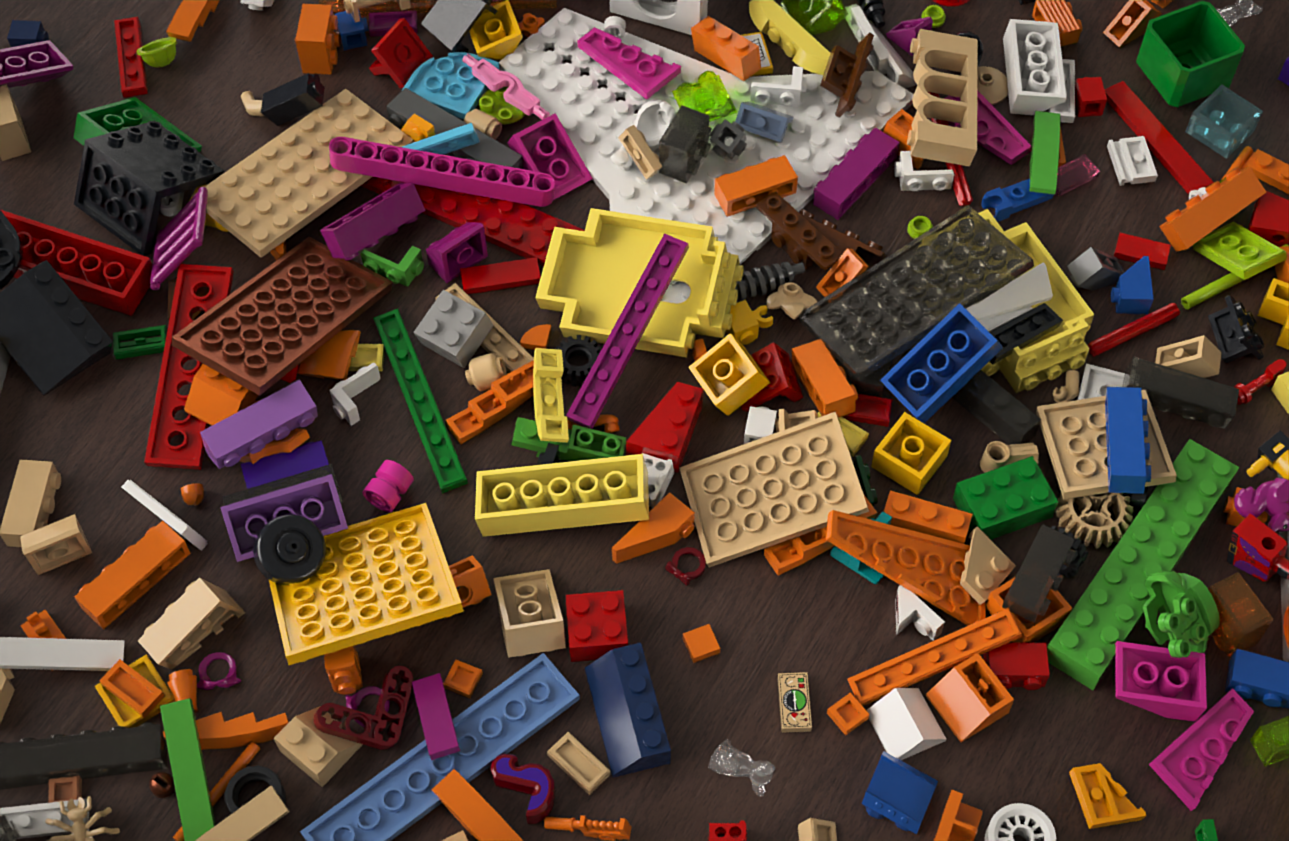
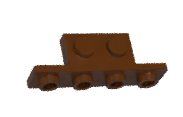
[820,32,874,118]
[756,192,843,270]
[799,209,887,260]

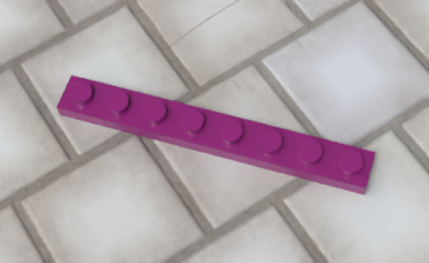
[566,233,689,429]

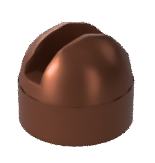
[149,772,175,798]

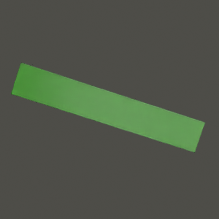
[160,698,216,841]

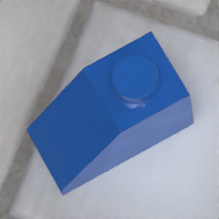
[1111,256,1154,314]

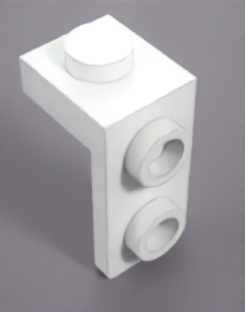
[750,66,807,106]
[894,151,954,191]
[330,363,381,426]

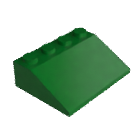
[74,97,202,152]

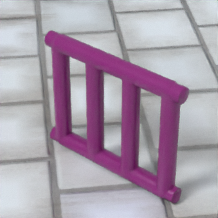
[150,187,208,290]

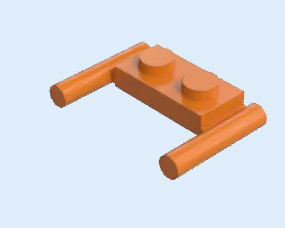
[1221,146,1289,200]

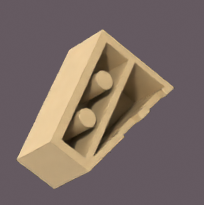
[138,578,245,670]

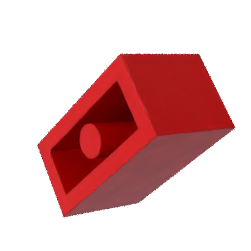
[983,643,1050,690]

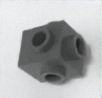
[710,119,747,160]

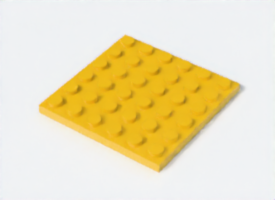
[269,503,464,665]

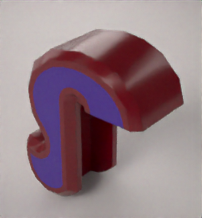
[491,754,555,824]

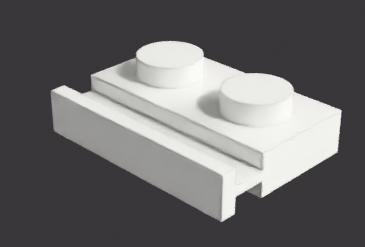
[1107,136,1158,186]

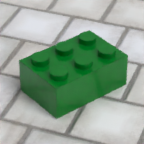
[953,456,1058,540]

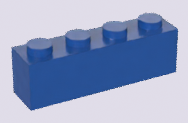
[1105,387,1151,494]
[1224,649,1289,709]

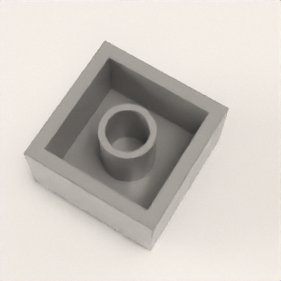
[413,290,494,368]

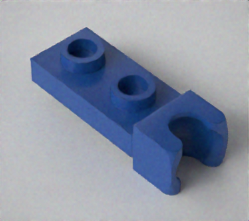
[981,179,1054,222]

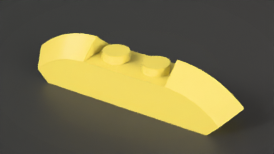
[749,0,831,75]

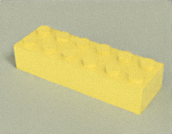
[475,454,649,537]

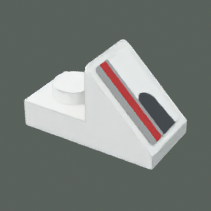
[895,585,945,641]

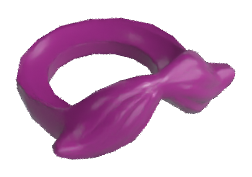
[197,652,241,690]
[345,686,390,727]

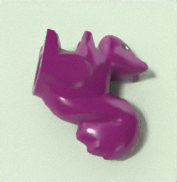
[1234,478,1289,532]

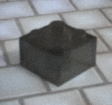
[659,105,711,184]

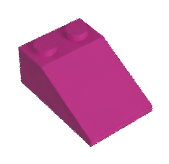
[507,113,593,200]
[1115,641,1207,722]

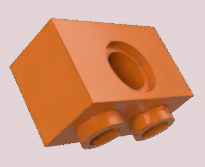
[449,555,492,608]

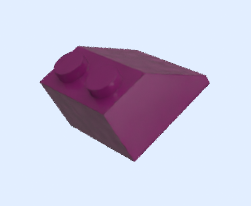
[426,222,488,283]

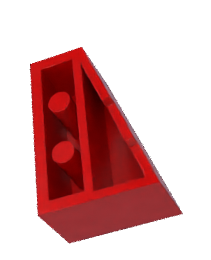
[626,382,703,473]

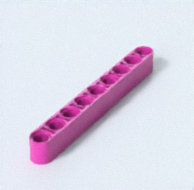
[329,137,555,207]

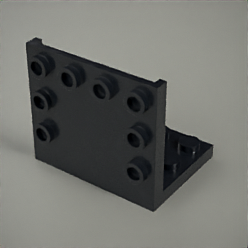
[74,121,224,256]

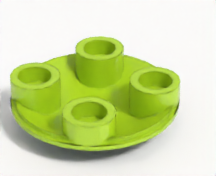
[479,87,525,124]

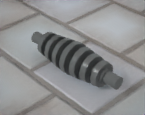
[735,261,805,299]

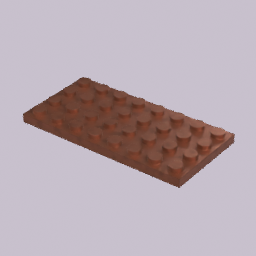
[172,237,393,396]

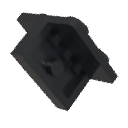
[1208,295,1264,364]

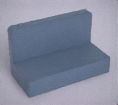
[735,101,794,142]

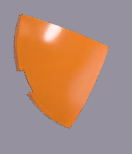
[297,330,361,380]

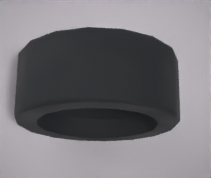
[225,765,286,814]

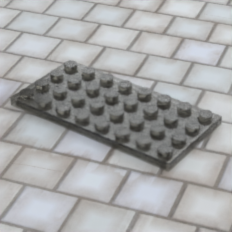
[798,205,1034,381]

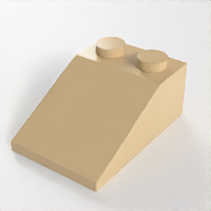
[493,569,566,658]

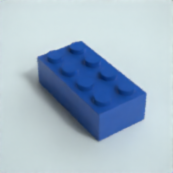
[880,303,1003,423]

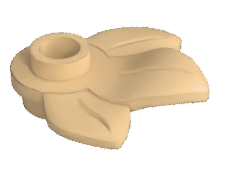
[767,282,819,319]

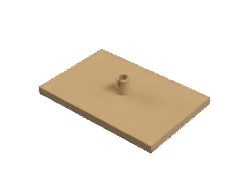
[680,412,869,567]

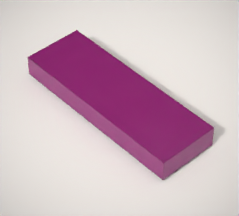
[412,673,460,760]

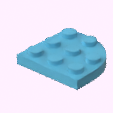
[402,52,500,120]

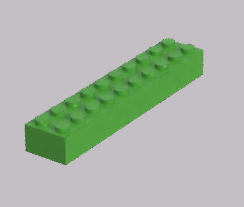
[1047,439,1239,690]

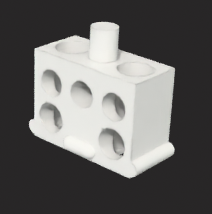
[642,453,674,509]

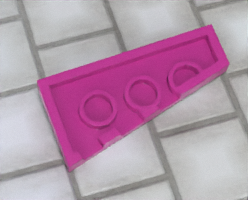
[577,27,681,100]
[944,90,1032,165]
[1149,689,1254,811]

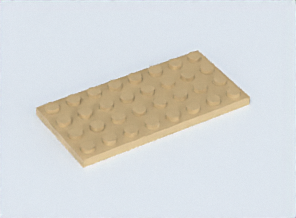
[192,89,414,258]

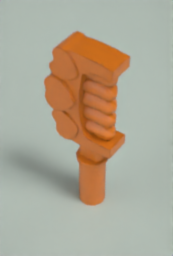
[544,815,632,841]

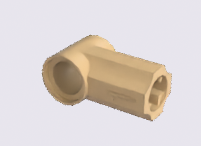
[980,441,1039,473]

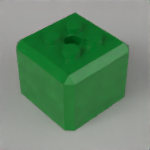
[1136,1,1245,107]

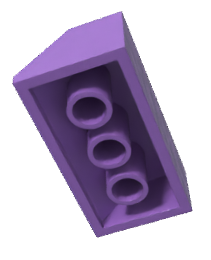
[200,380,318,469]
[220,474,348,562]

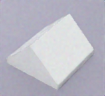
[866,688,946,760]

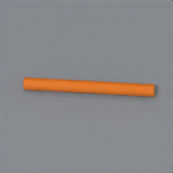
[172,742,261,841]

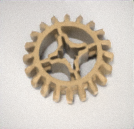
[1056,492,1133,549]

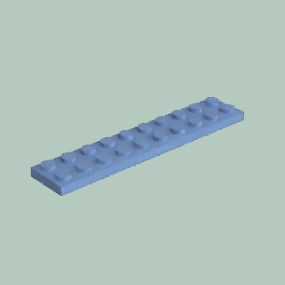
[300,653,580,841]

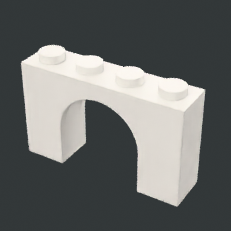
[610,0,708,35]

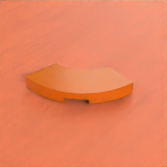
[240,428,310,464]

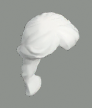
[611,100,679,166]

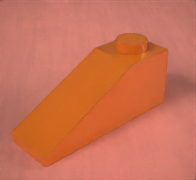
[612,492,695,564]

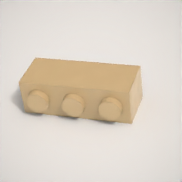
[0,460,61,547]

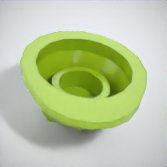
[137,37,177,68]

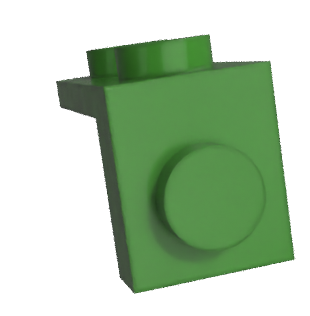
[361,246,424,287]

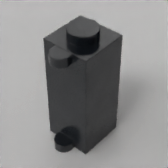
[261,73,325,126]

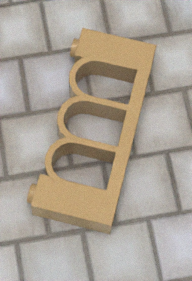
[907,29,978,167]

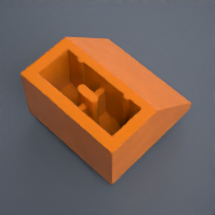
[926,653,1014,743]

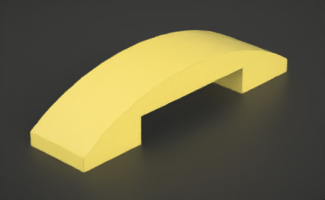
[533,348,569,443]

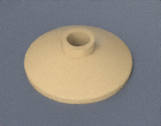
[977,66,1008,105]

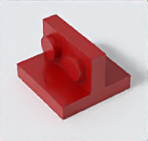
[369,18,433,88]

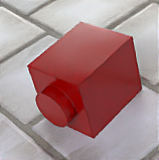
[1075,77,1107,117]

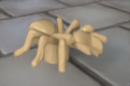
[45,796,120,841]

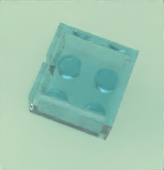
[1185,85,1263,159]

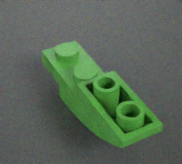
[511,417,626,461]

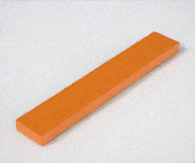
[847,608,1022,706]

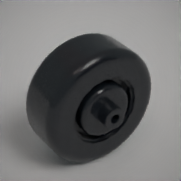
[253,514,326,585]

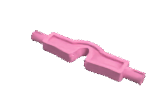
[463,53,550,120]

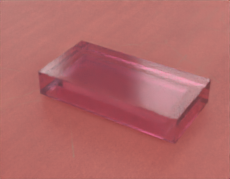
[1055,154,1100,197]

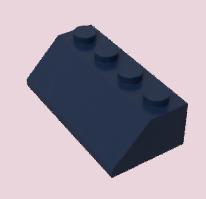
[585,643,671,777]

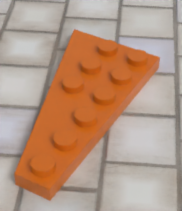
[826,510,986,626]

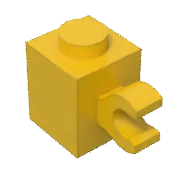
[725,300,773,345]

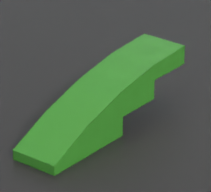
[1029,111,1060,195]

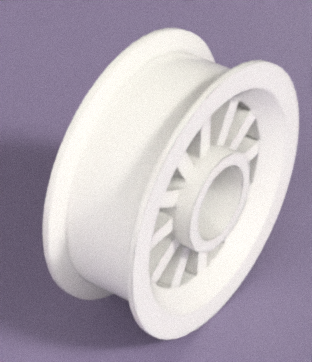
[984,803,1056,841]

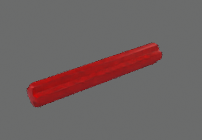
[1087,303,1180,356]

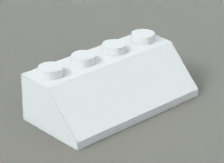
[1003,19,1067,115]

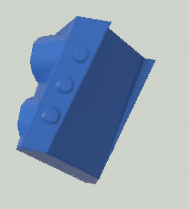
[862,751,938,834]

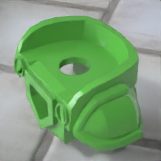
[1143,571,1220,658]

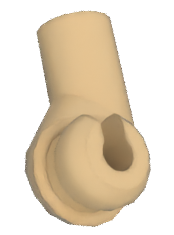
[241,91,264,116]
[1052,370,1079,403]

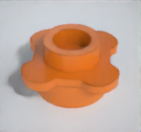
[518,13,545,37]

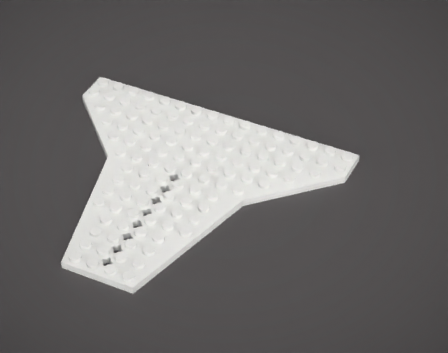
[499,8,914,304]

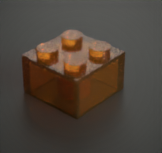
[1208,572,1274,658]

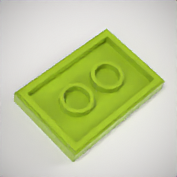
[1193,222,1287,280]

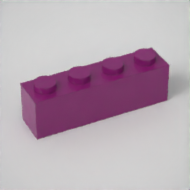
[813,127,900,220]
[320,183,425,261]

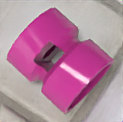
[362,460,414,513]

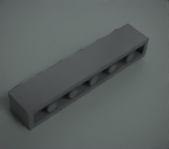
[386,88,523,169]

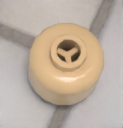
[465,353,507,392]

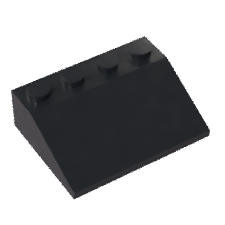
[0,260,113,396]

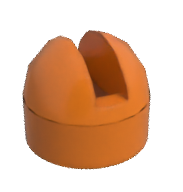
[181,483,204,506]

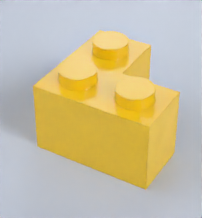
[1257,278,1289,350]

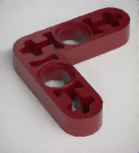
[313,666,413,750]

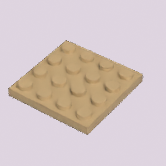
[1036,390,1177,499]

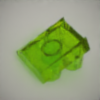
[672,71,738,128]

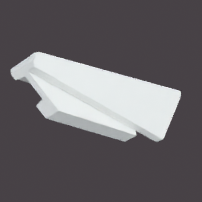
[841,4,917,88]
[966,262,1053,332]

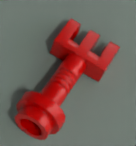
[1231,359,1287,405]

